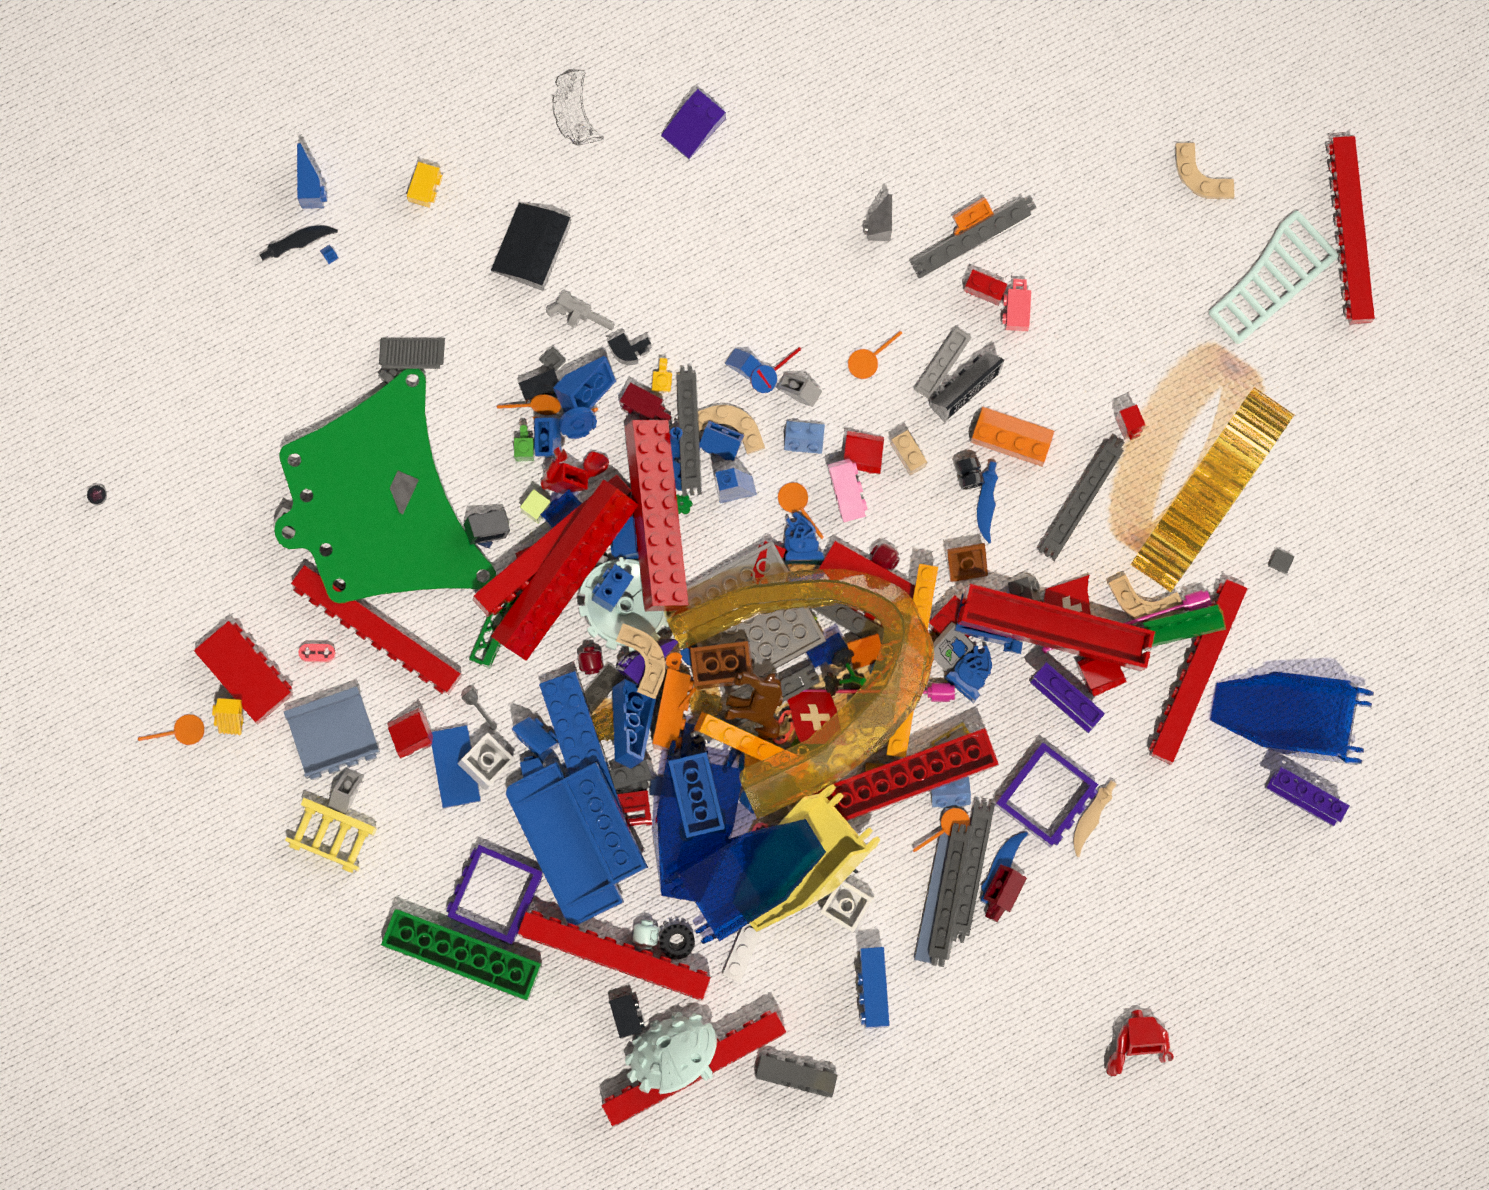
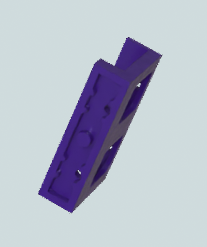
[1265,767,1350,827]

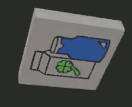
[926,622,975,674]

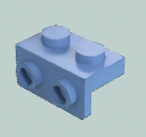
[784,421,825,454]
[931,777,971,808]

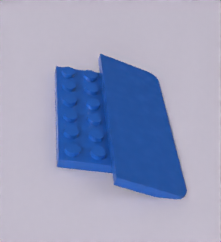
[506,763,648,925]

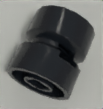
[955,457,985,490]

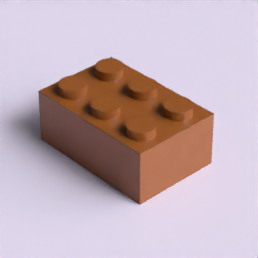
[690,641,753,690]

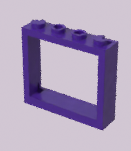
[995,742,1099,848]
[446,845,544,945]

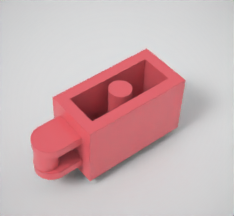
[1002,278,1031,332]

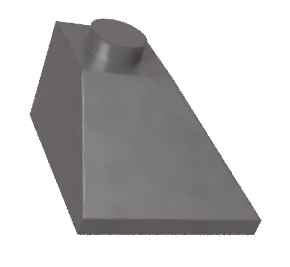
[864,194,892,241]

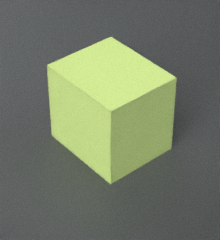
[520,489,552,524]

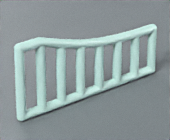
[1209,211,1339,344]

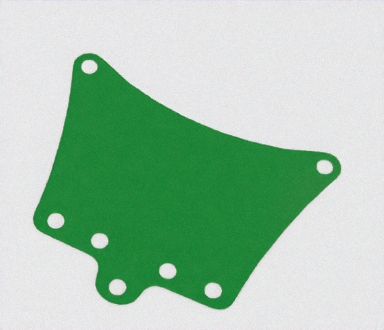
[274,369,497,603]

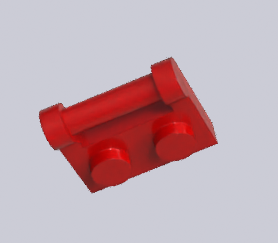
[617,790,652,827]

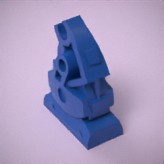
[784,512,824,565]
[945,646,992,704]

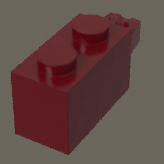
[619,382,672,424]
[983,864,1027,922]

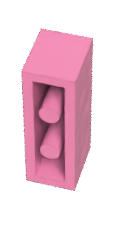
[827,459,868,522]

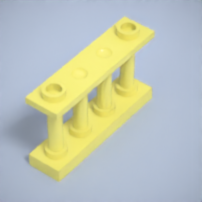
[285,798,377,873]

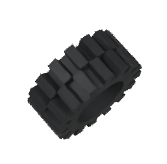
[660,924,695,960]

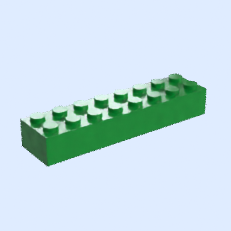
[381,909,542,1001]

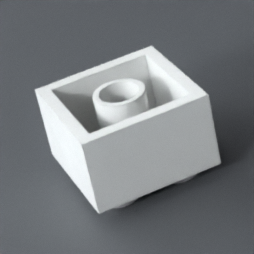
[458,733,515,791]
[820,881,876,933]

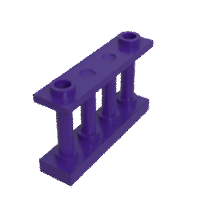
[1030,662,1105,733]

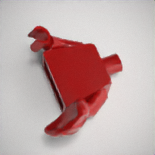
[541,447,609,494]
[1106,1010,1174,1076]

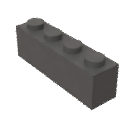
[756,1053,838,1098]

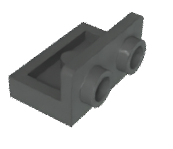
[1008,577,1043,602]

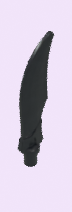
[259,225,338,261]

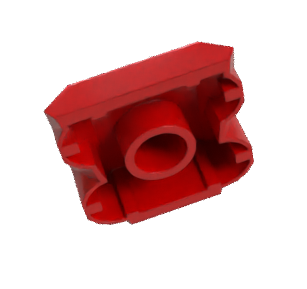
[844,431,884,474]
[1077,658,1127,697]
[387,708,433,759]

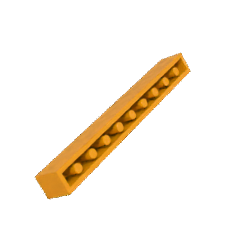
[886,564,938,758]

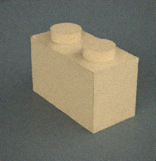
[890,430,927,476]

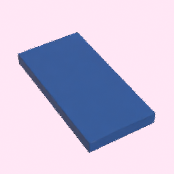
[432,725,481,809]

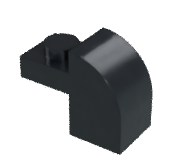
[607,333,652,365]

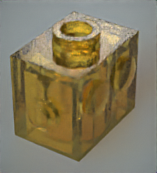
[689,691,723,716]
[591,708,614,741]

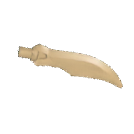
[1074,780,1117,857]

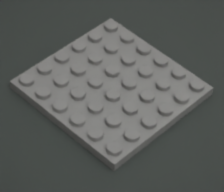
[679,541,827,696]

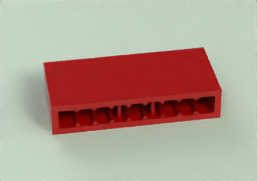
[812,541,915,630]
[193,621,293,725]

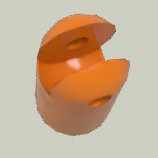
[665,652,682,672]

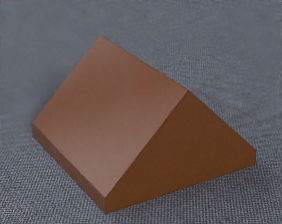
[945,543,988,582]

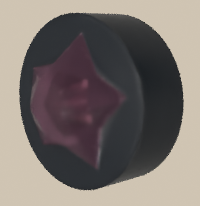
[87,485,107,505]

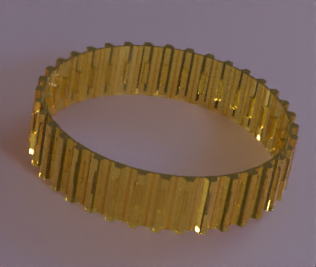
[1130,387,1295,592]

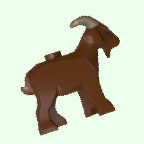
[724,671,791,740]

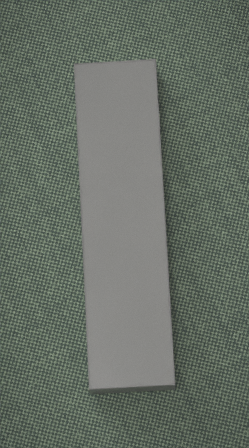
[914,327,972,400]

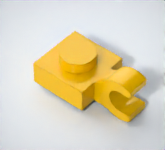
[652,358,672,393]

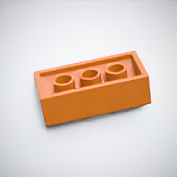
[970,407,1055,467]
[652,668,694,753]

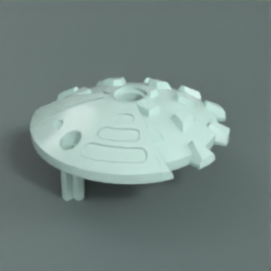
[578,557,672,652]
[625,1012,717,1094]

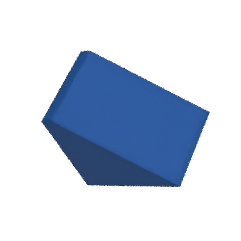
[320,244,339,264]
[1003,640,1023,654]

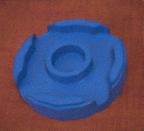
[559,407,597,439]

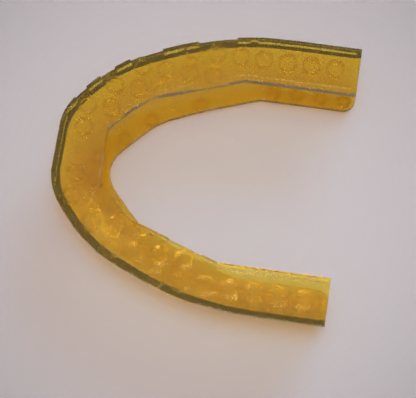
[665,569,934,819]

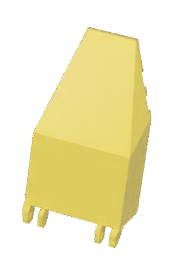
[732,784,880,932]

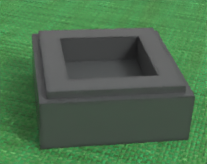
[539,347,566,371]
[1269,549,1295,574]

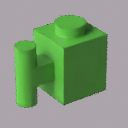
[514,425,535,461]

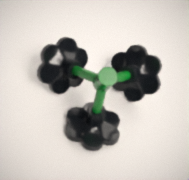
[824,648,867,696]

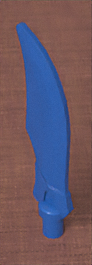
[977,461,998,544]
[980,832,1028,904]

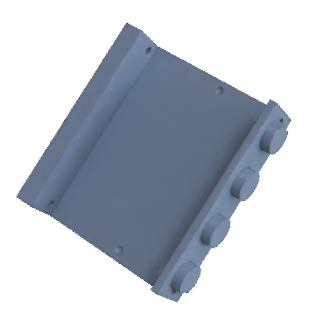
[283,686,380,780]

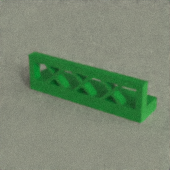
[469,595,519,669]
[1143,605,1226,647]

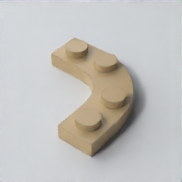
[1175,143,1235,199]
[698,405,765,455]
[1108,574,1185,622]
[616,623,666,699]

